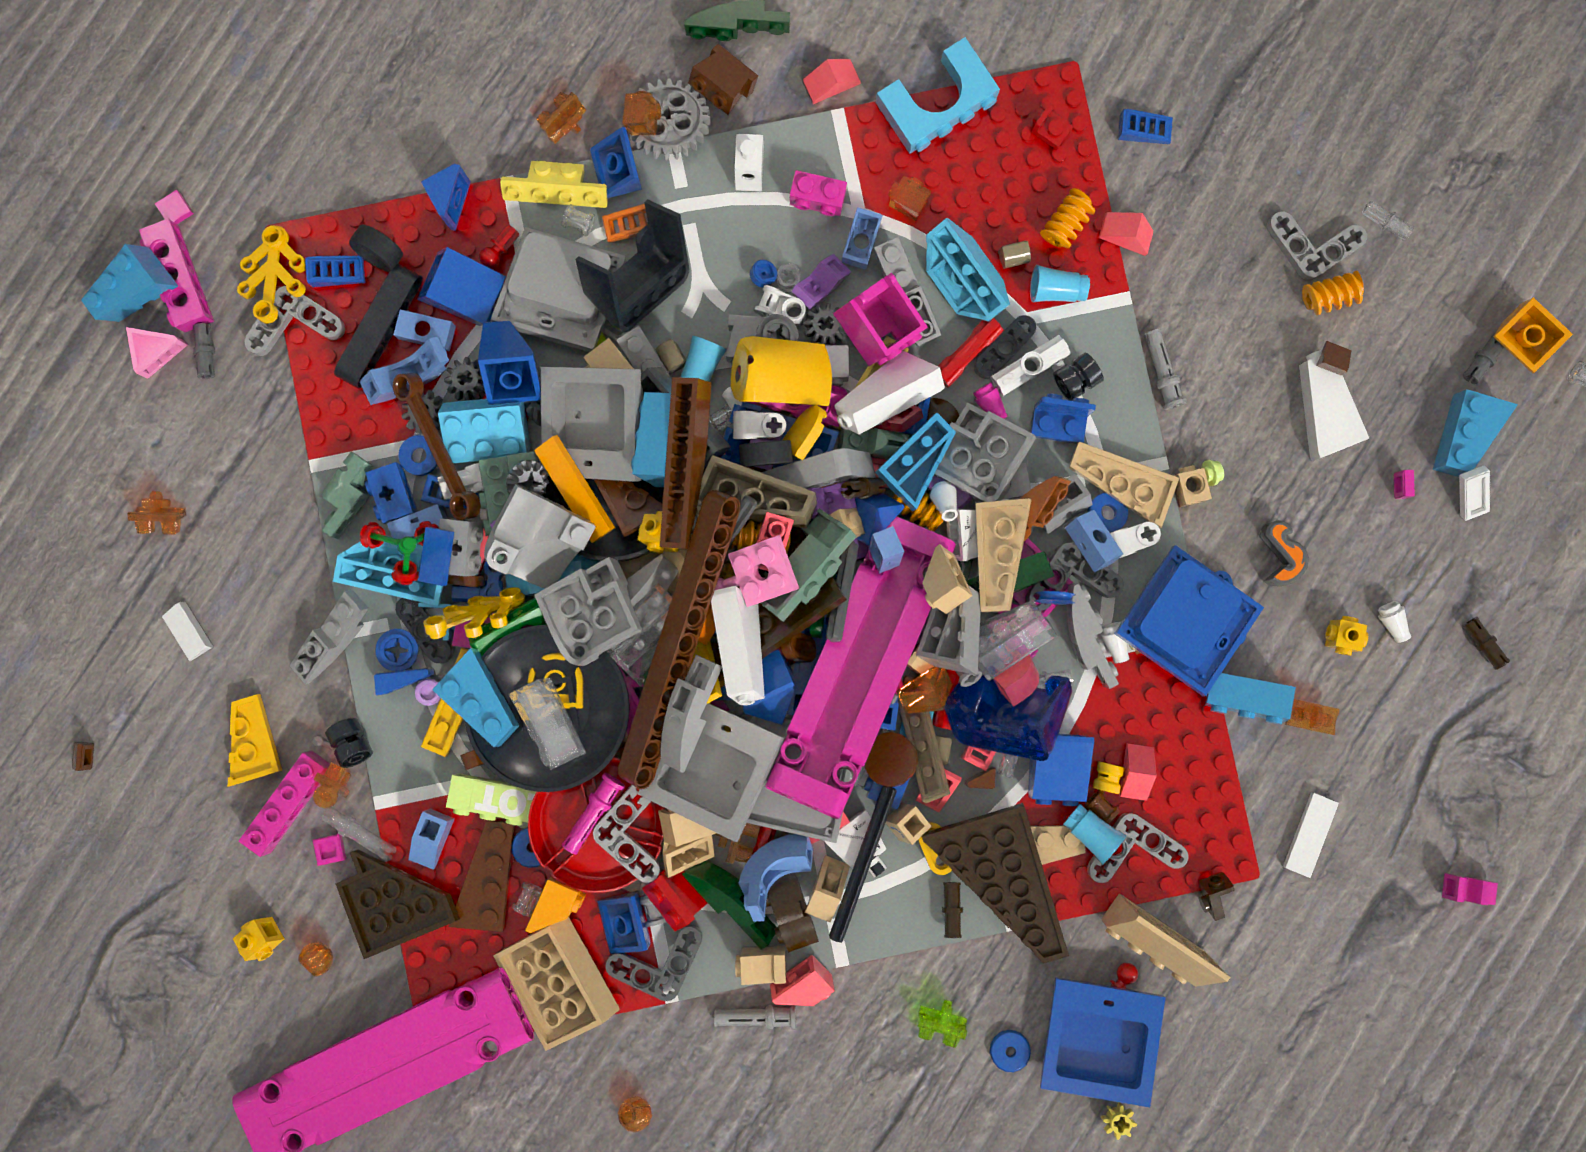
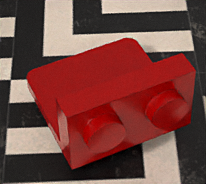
[641,869,708,932]

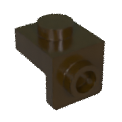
[1199,872,1235,921]

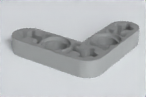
[1267,211,1367,280]
[245,286,345,356]
[593,785,660,883]
[1087,813,1188,883]

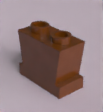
[688,44,758,115]

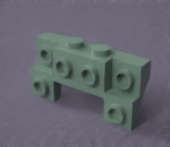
[478,451,536,561]
[761,508,857,622]

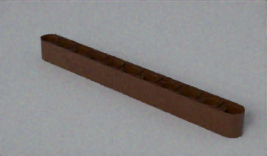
[618,490,741,790]

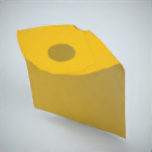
[731,336,832,406]

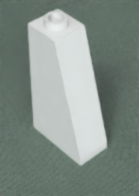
[834,350,945,434]
[1299,350,1369,461]
[711,586,765,705]

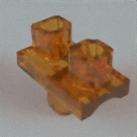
[537,92,586,144]
[127,491,186,535]
[1285,699,1340,735]
[313,762,351,809]
[715,823,760,864]

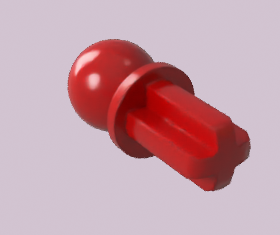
[479,225,520,269]
[1103,963,1138,1004]

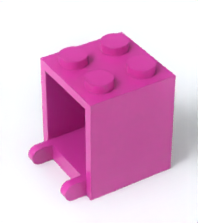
[833,272,928,366]

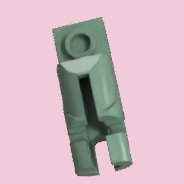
[838,427,912,460]
[322,451,374,539]

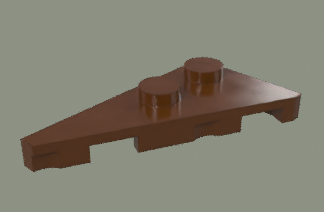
[589,461,663,537]

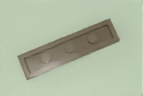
[898,691,950,803]

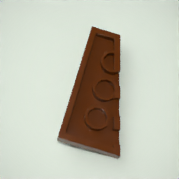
[448,820,515,932]

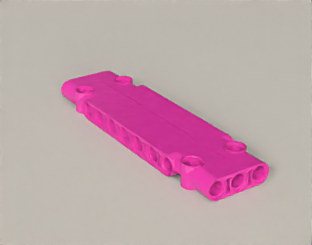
[765,517,956,819]
[232,967,534,1152]

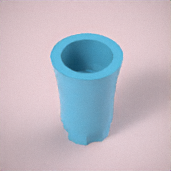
[1030,265,1090,302]
[680,336,727,382]
[1063,805,1127,865]

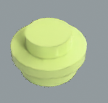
[1201,460,1224,486]

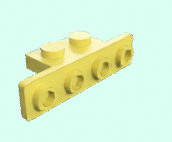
[500,161,608,208]

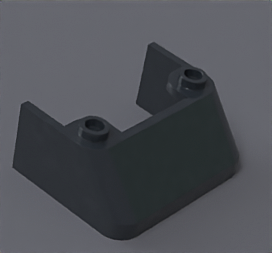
[575,199,689,332]

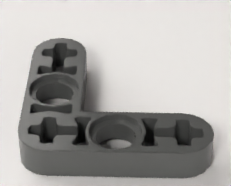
[1026,543,1124,611]
[605,925,703,1001]

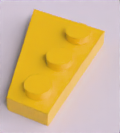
[227,694,282,787]

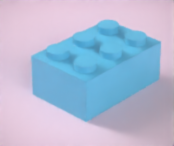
[438,399,531,463]

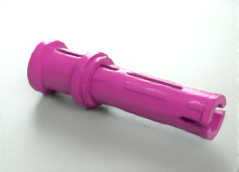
[562,773,625,855]

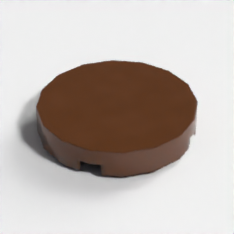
[864,732,918,787]

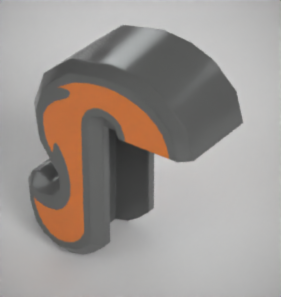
[1260,520,1309,587]

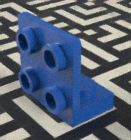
[1030,394,1096,444]

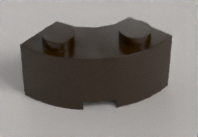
[766,873,819,953]

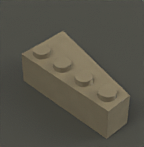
[696,455,817,528]

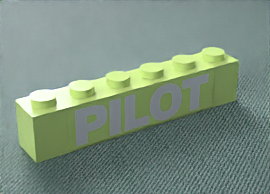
[446,773,536,826]

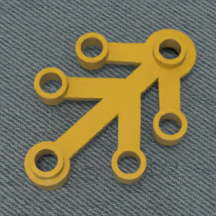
[237,226,306,324]
[423,587,525,639]

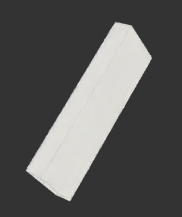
[1283,792,1339,878]

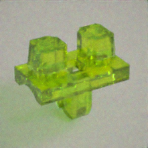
[918,1000,967,1048]

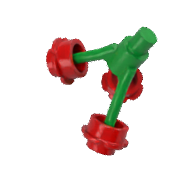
[360,521,439,585]

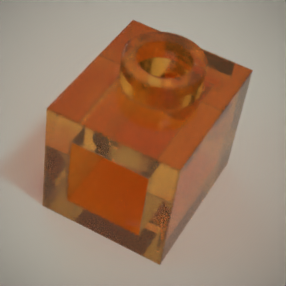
[622,91,661,136]
[888,176,931,221]

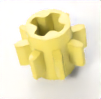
[1101,1102,1137,1140]

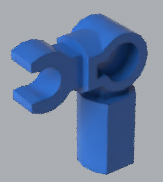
[452,562,504,602]

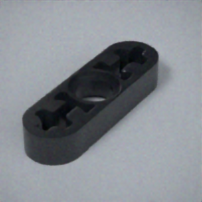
[974,315,1036,379]
[395,598,454,664]

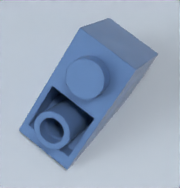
[409,809,455,870]

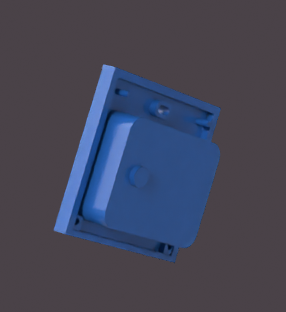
[1114,545,1264,696]
[1040,977,1166,1108]

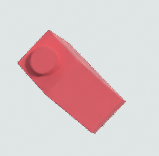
[770,955,835,1006]

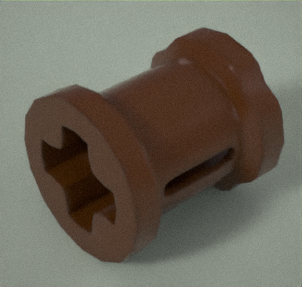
[1084,790,1120,824]

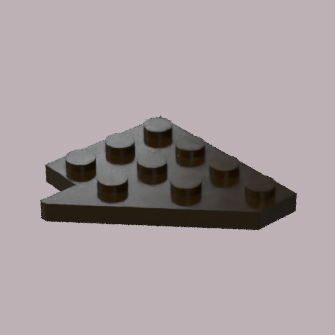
[335,850,460,959]

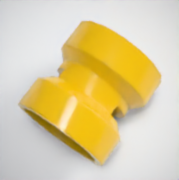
[1092,761,1125,794]

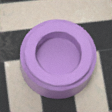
[415,679,441,706]

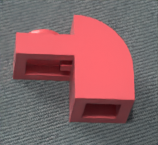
[991,643,1039,707]

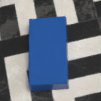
[418,527,454,586]

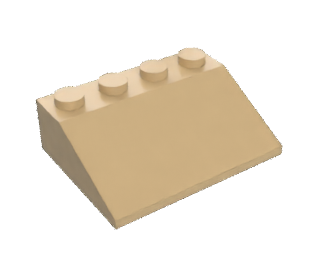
[1101,893,1231,987]
[493,917,620,1051]

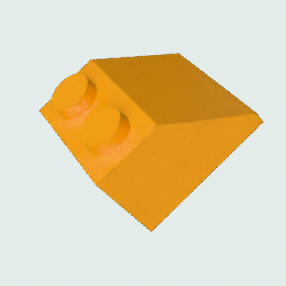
[1493,297,1573,373]
[525,876,586,933]

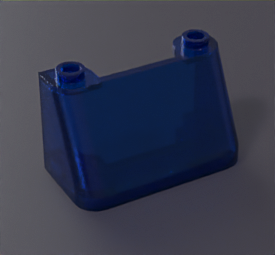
[943,662,1072,761]

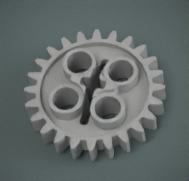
[625,78,711,161]

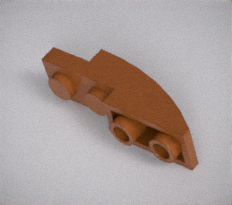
[1020,476,1071,541]

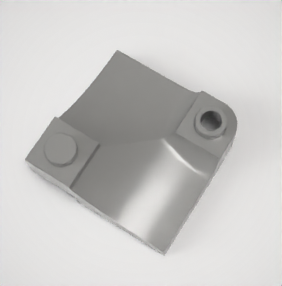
[934,403,1036,502]
[484,484,596,589]
[534,557,642,666]

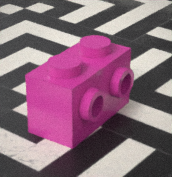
[790,170,847,217]

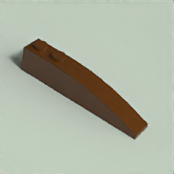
[659,377,712,549]

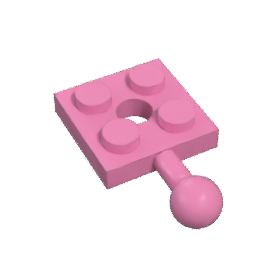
[715,535,799,607]

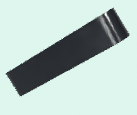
[334,264,423,389]

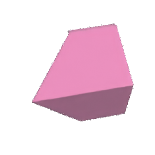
[126,327,188,379]

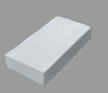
[1459,466,1490,521]

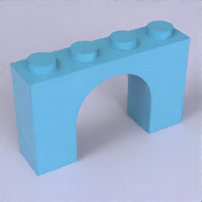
[875,37,1000,154]

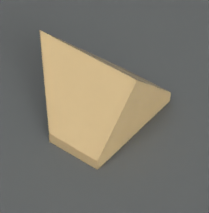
[663,835,714,878]

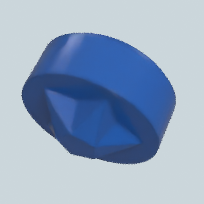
[750,260,777,288]

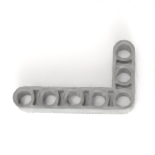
[761,448,876,489]

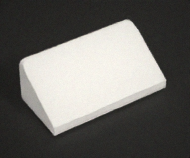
[162,602,213,661]

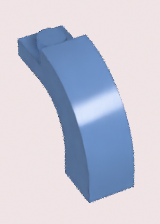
[359,336,449,405]
[739,834,813,922]

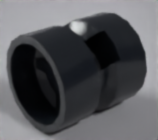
[1053,352,1104,401]
[325,718,373,768]

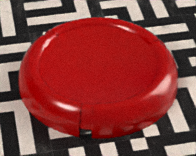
[528,757,665,893]

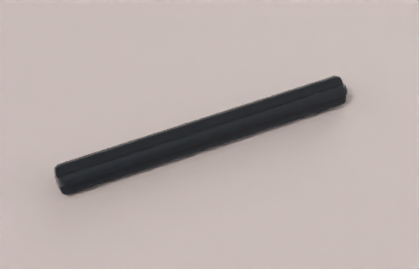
[829,786,897,943]

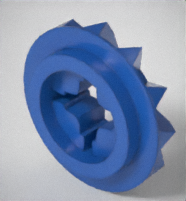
[375,629,420,671]

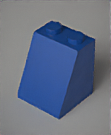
[417,247,506,326]
[478,321,541,405]
[1028,733,1094,806]

